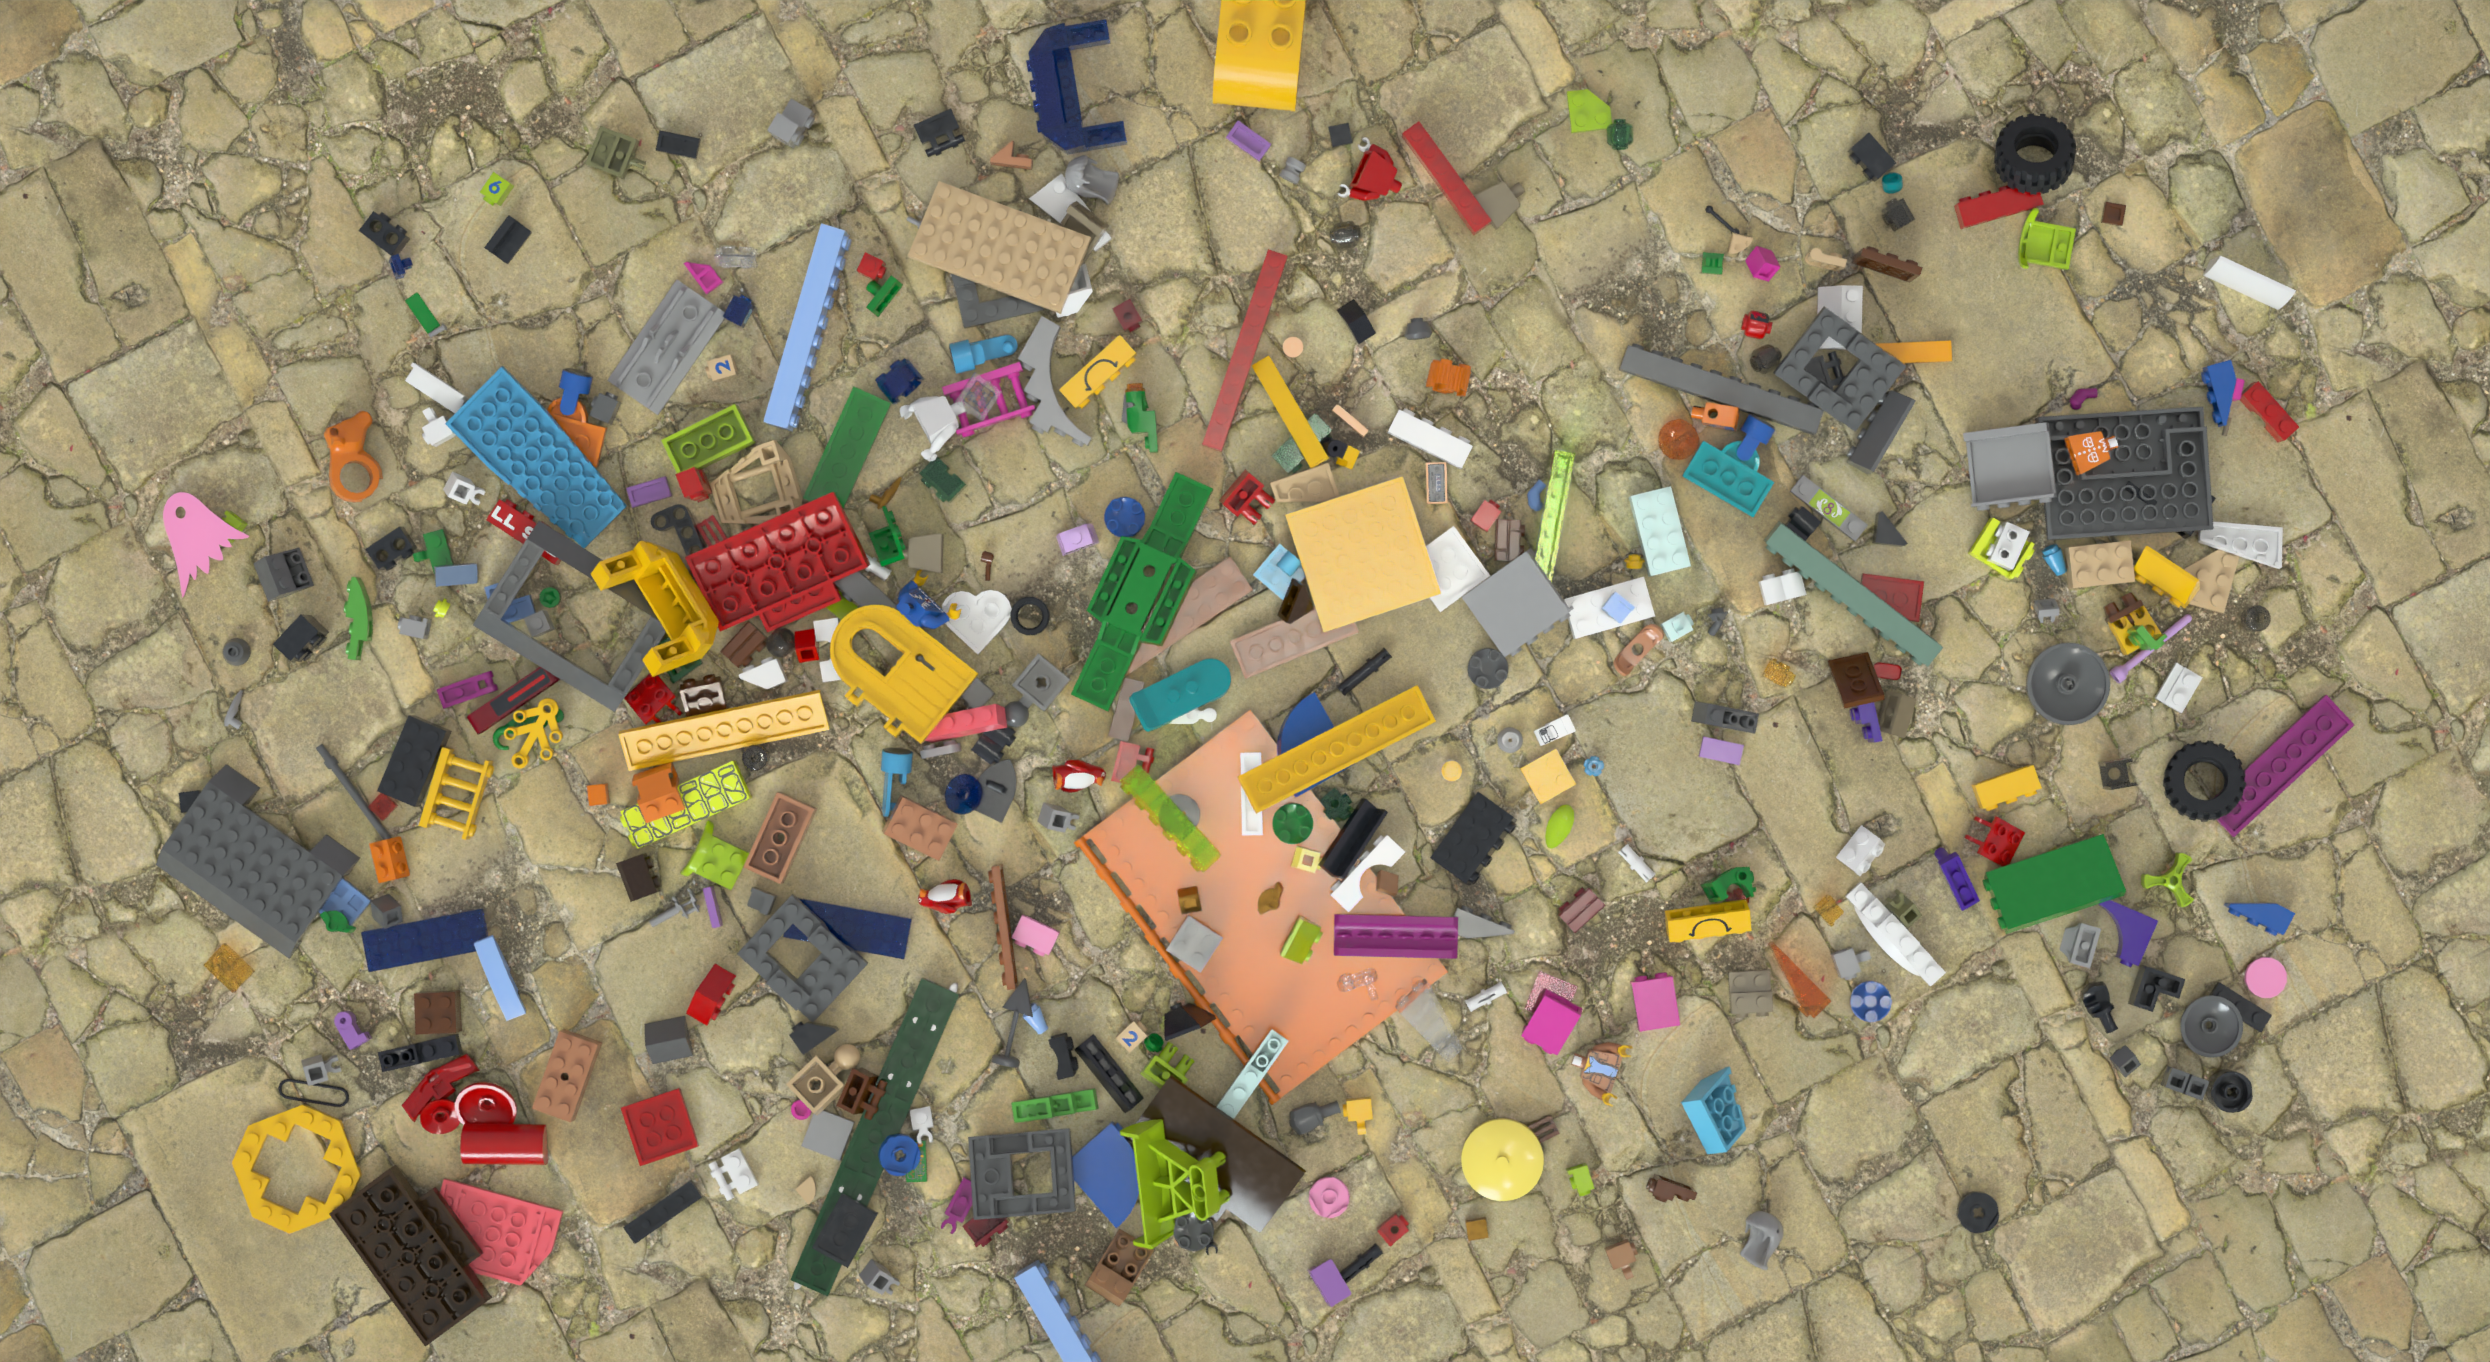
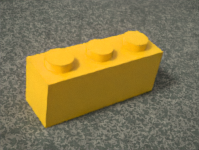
[1971,765,2042,811]

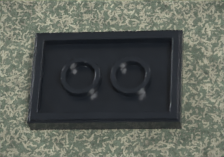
[812,1193,878,1268]

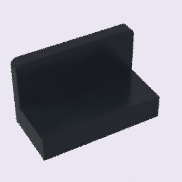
[484,215,532,264]

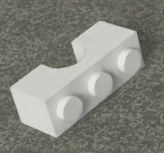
[813,618,841,682]

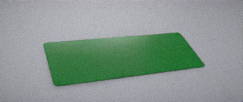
[405,292,440,334]

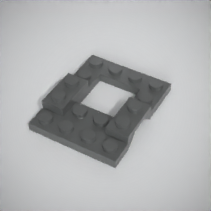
[951,210,1044,328]
[1773,306,1906,432]
[737,894,868,1023]
[968,1128,1076,1220]

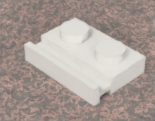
[2155,663,2203,713]

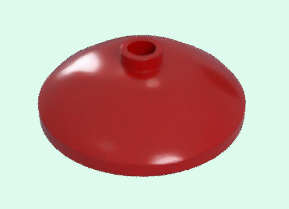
[455,1082,517,1125]

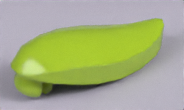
[1545,805,1574,849]

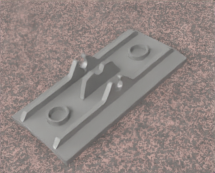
[608,280,728,415]

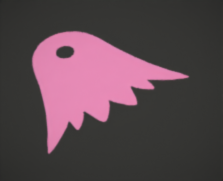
[163,492,249,598]

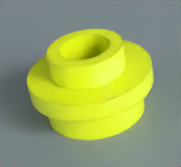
[433,598,450,618]

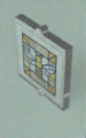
[955,372,1002,421]

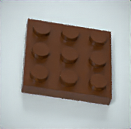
[1851,246,1923,283]

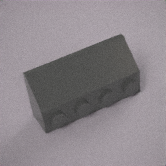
[1846,390,1916,475]

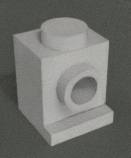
[398,615,432,639]

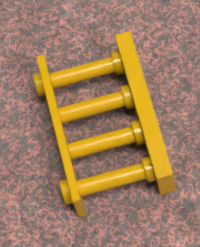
[418,747,494,840]

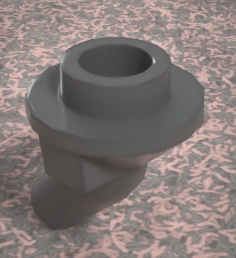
[1708,608,1728,636]

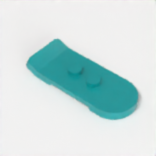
[1129,659,1231,732]

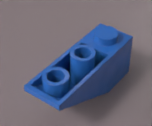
[2201,360,2237,427]
[2224,903,2295,936]

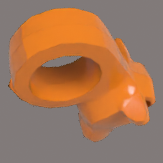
[324,411,383,503]

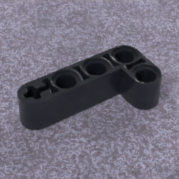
[650,504,706,556]

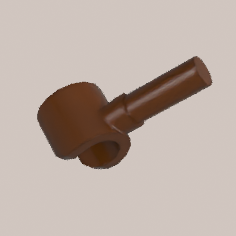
[980,551,994,581]

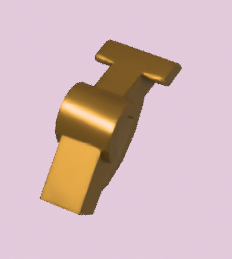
[1257,882,1283,915]

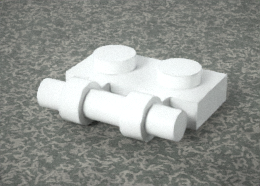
[708,1148,759,1201]

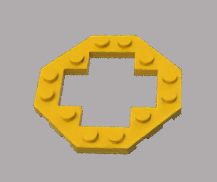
[232,1104,362,1234]

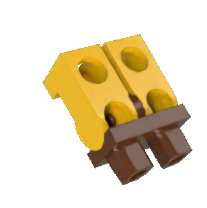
[2103,592,2162,655]

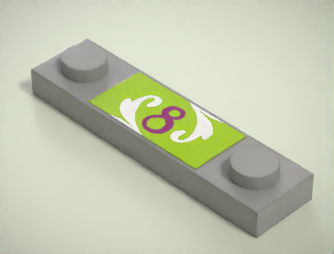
[1789,475,1868,542]

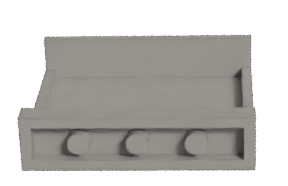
[1963,422,2057,511]
[1462,548,1574,657]

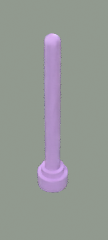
[2109,614,2192,684]

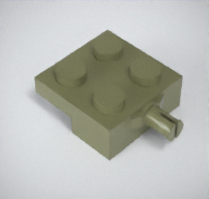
[585,126,646,180]

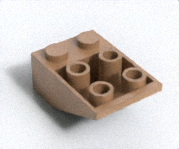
[1085,1228,1154,1307]

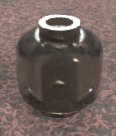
[1330,221,1361,249]
[1750,344,1782,374]
[2241,605,2271,632]
[766,627,795,658]
[742,745,770,771]

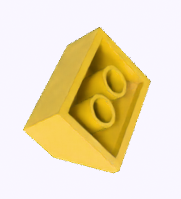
[2134,546,2200,608]

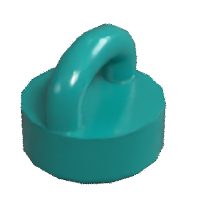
[1882,173,1903,194]

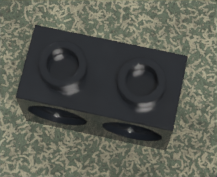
[359,211,410,258]
[365,526,417,571]

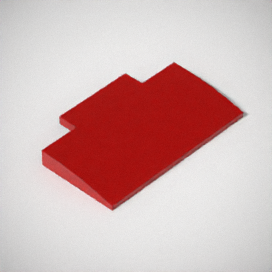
[685,491,870,633]

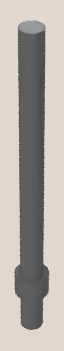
[316,744,392,840]

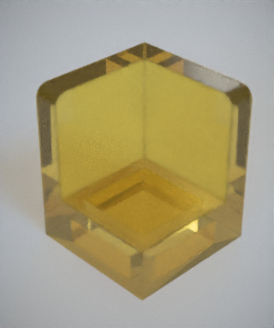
[1813,894,1844,927]

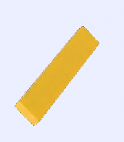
[1251,355,1329,469]

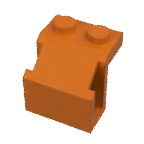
[632,762,685,823]

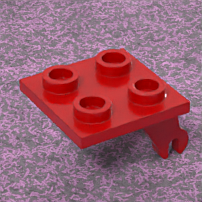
[624,673,683,725]
[1964,816,2026,867]

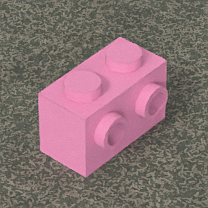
[1011,914,1060,957]

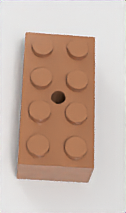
[743,792,818,884]
[532,1029,602,1122]

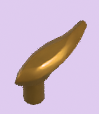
[869,477,902,509]

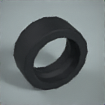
[1010,597,1050,635]

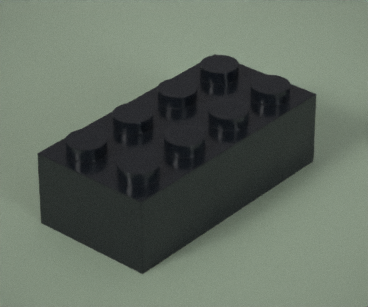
[377,715,452,807]

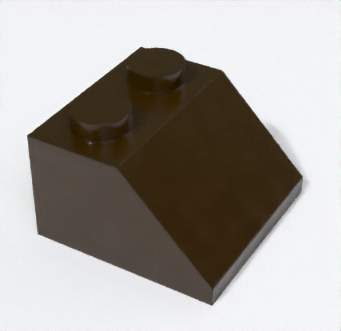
[616,853,662,902]

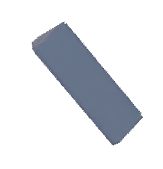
[434,563,477,587]

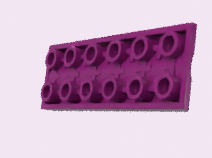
[1334,914,1458,959]

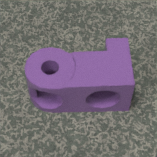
[334,1011,372,1050]

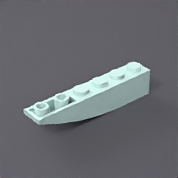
[1216,1029,1289,1119]

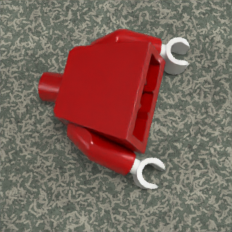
[1337,137,1402,201]

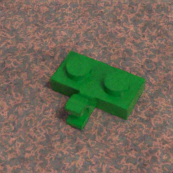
[413,529,454,574]

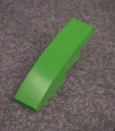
[1011,1088,1099,1123]

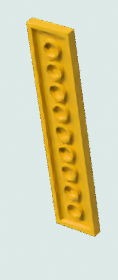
[1237,685,1436,814]
[618,690,830,771]

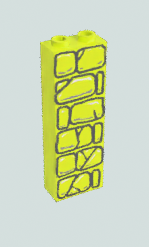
[620,761,752,849]

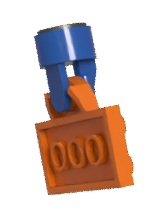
[547,368,607,468]

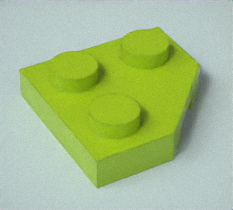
[1566,89,1613,133]

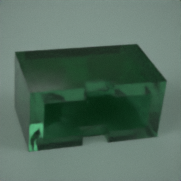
[919,457,967,503]

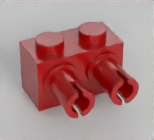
[1219,469,1275,525]

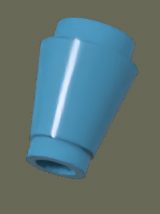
[2042,544,2067,576]

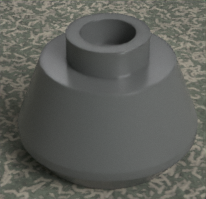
[1404,318,1432,340]
[222,638,251,666]

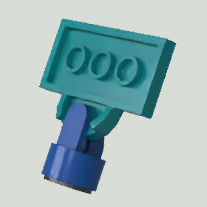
[1682,414,1775,517]

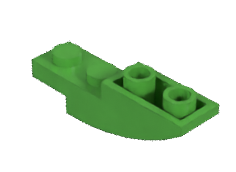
[344,577,373,660]

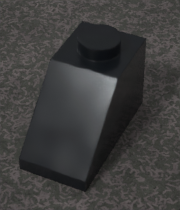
[789,1021,839,1055]

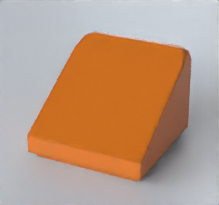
[587,783,610,806]

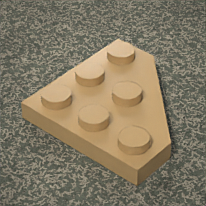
[2163,549,2239,613]

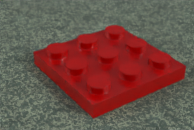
[621,1088,699,1166]

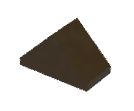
[1277,578,1314,624]

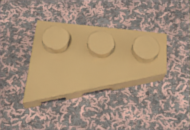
[1270,462,1340,502]

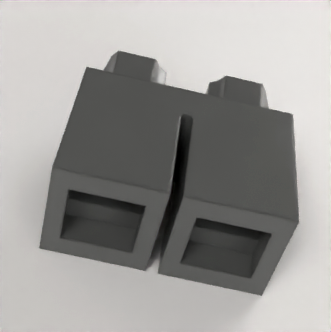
[2161,1066,2209,1100]

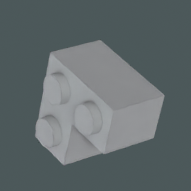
[767,98,815,149]

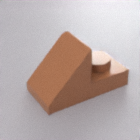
[990,140,1033,170]

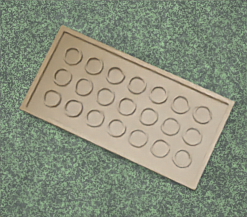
[908,181,1091,314]

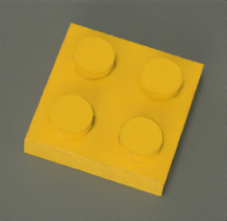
[1520,748,1576,804]

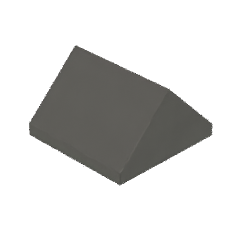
[644,1016,693,1064]

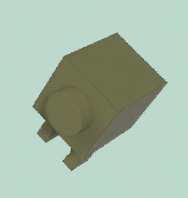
[1885,889,1922,929]

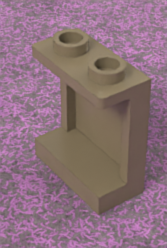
[1059,201,1109,265]

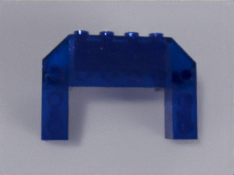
[1026,19,1128,155]

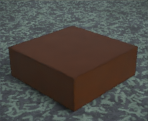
[2101,202,2126,226]

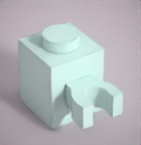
[1660,612,1694,642]

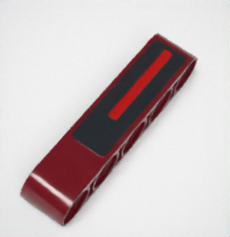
[466,667,560,735]

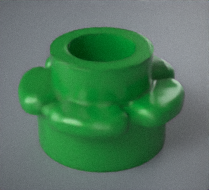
[1144,1033,1164,1052]

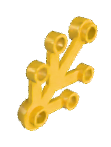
[504,698,563,769]

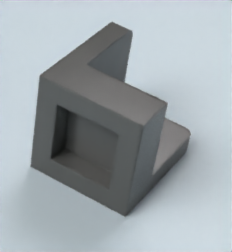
[747,887,777,915]
[370,894,403,929]

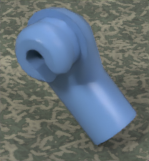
[1527,480,1546,511]

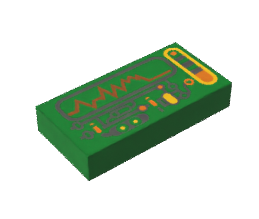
[906,1140,927,1182]

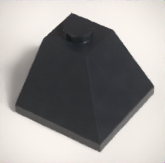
[1164,1002,1216,1041]

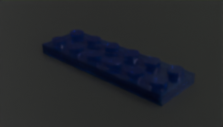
[783,898,912,959]
[361,908,488,972]

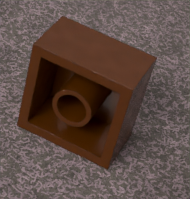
[414,990,462,1035]

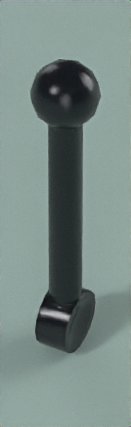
[1705,205,1740,235]

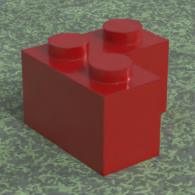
[686,964,736,1026]

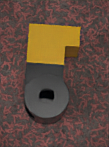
[1320,437,1360,470]

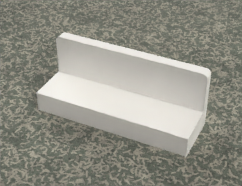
[405,363,469,413]

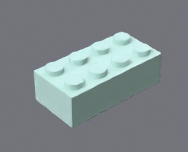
[1629,486,1691,577]

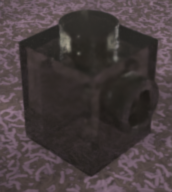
[1882,198,1915,232]

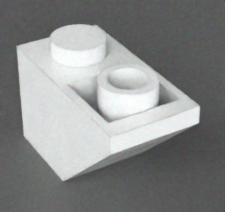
[739,657,788,689]

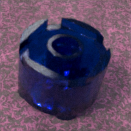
[875,358,924,405]

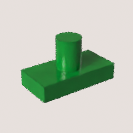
[866,275,903,317]

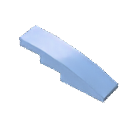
[474,935,526,1021]

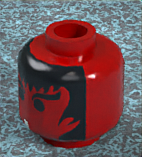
[1741,310,1773,339]

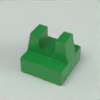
[1701,252,1724,275]

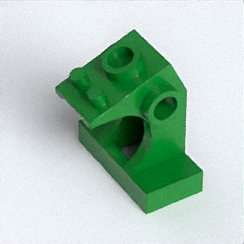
[1700,867,1756,903]

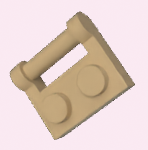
[1804,248,1847,272]

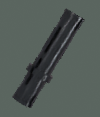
[1337,648,1392,696]
[1340,1243,1384,1283]

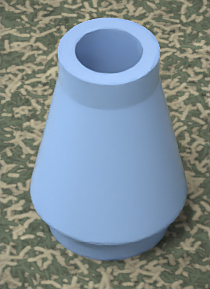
[1022,1003,1048,1035]

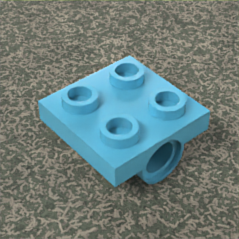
[1253,544,1305,600]

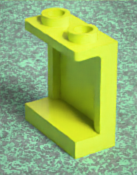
[1968,518,2035,579]

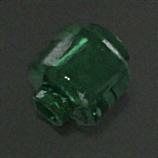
[1607,119,1633,150]

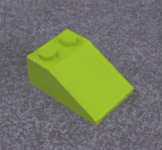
[1280,915,1323,964]

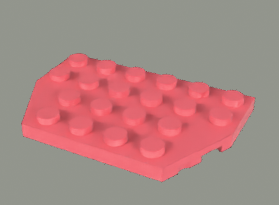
[440,1178,563,1286]

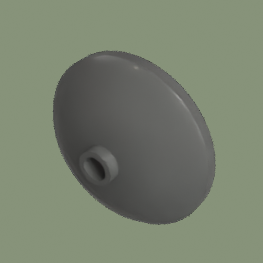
[2180,995,2243,1058]

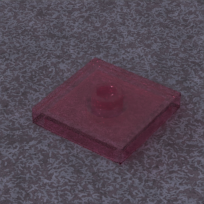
[1524,971,1578,1013]

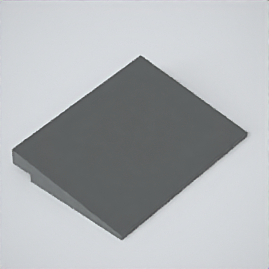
[2035,407,2214,540]

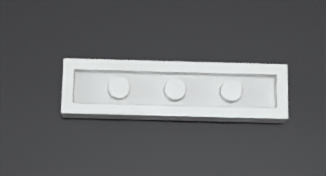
[1240,753,1263,835]

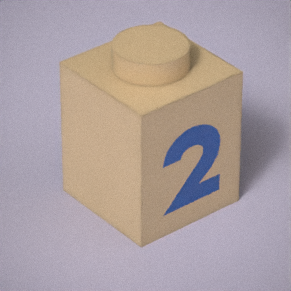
[705,354,739,383]
[1116,1020,1148,1053]

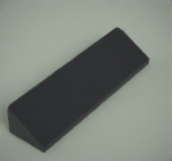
[1075,1034,1144,1113]

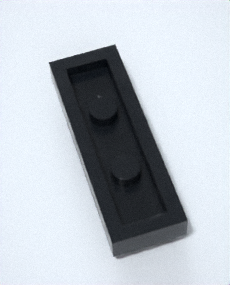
[2210,982,2272,1032]

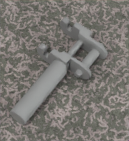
[649,887,700,927]

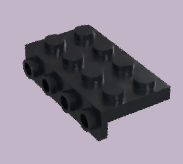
[1430,792,1517,886]

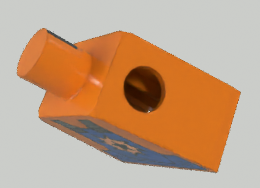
[1691,402,1740,432]

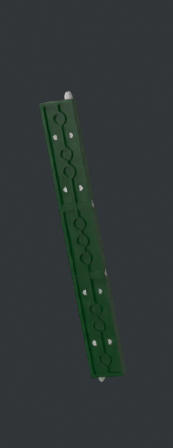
[790,978,960,1296]

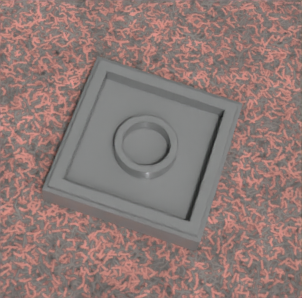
[801,1110,855,1161]

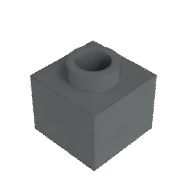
[2110,1045,2141,1078]

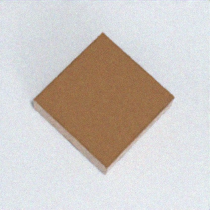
[1376,870,1399,896]

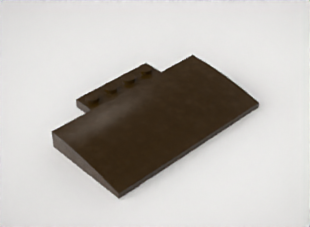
[1126,1075,1306,1233]
[329,1165,492,1346]

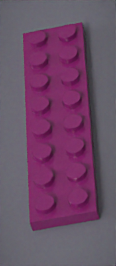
[2214,695,2354,837]

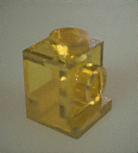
[1762,658,1796,688]

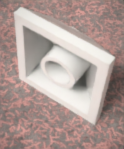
[1056,264,1093,318]

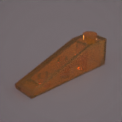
[1768,941,1831,1018]

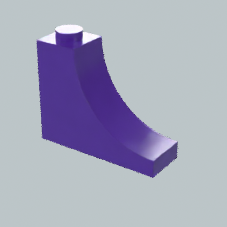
[2098,900,2158,968]

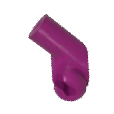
[2070,388,2098,410]

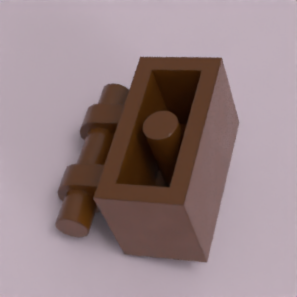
[836,1067,888,1120]

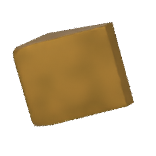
[1177,886,1202,914]
[1465,1217,1489,1241]

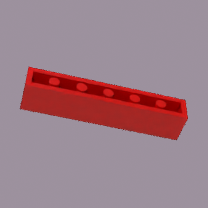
[1402,121,1492,235]

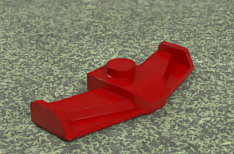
[401,1054,480,1122]

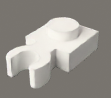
[910,1106,934,1145]

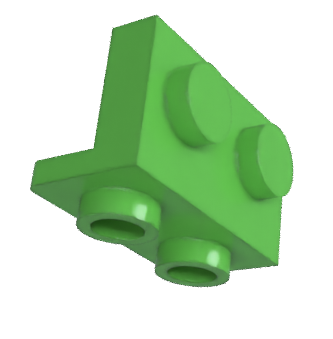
[2127,625,2167,651]

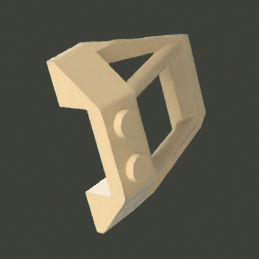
[710,440,803,524]

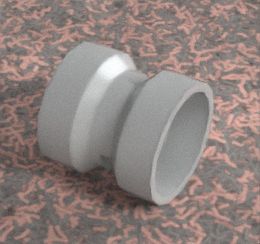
[1279,157,1306,184]

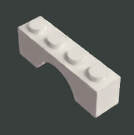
[1330,835,1405,912]

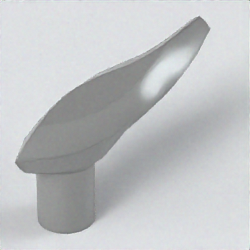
[224,690,243,729]

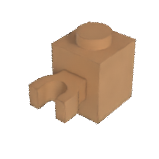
[1604,1239,1638,1280]

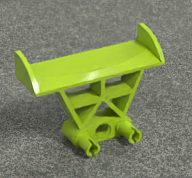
[1120,1119,1230,1249]

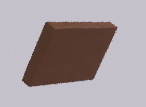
[1828,652,1885,709]

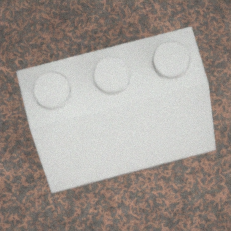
[1817,285,1863,350]

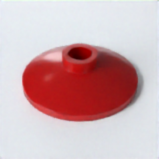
[420,1099,460,1134]

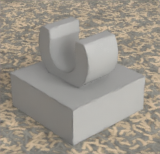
[2034,599,2059,623]

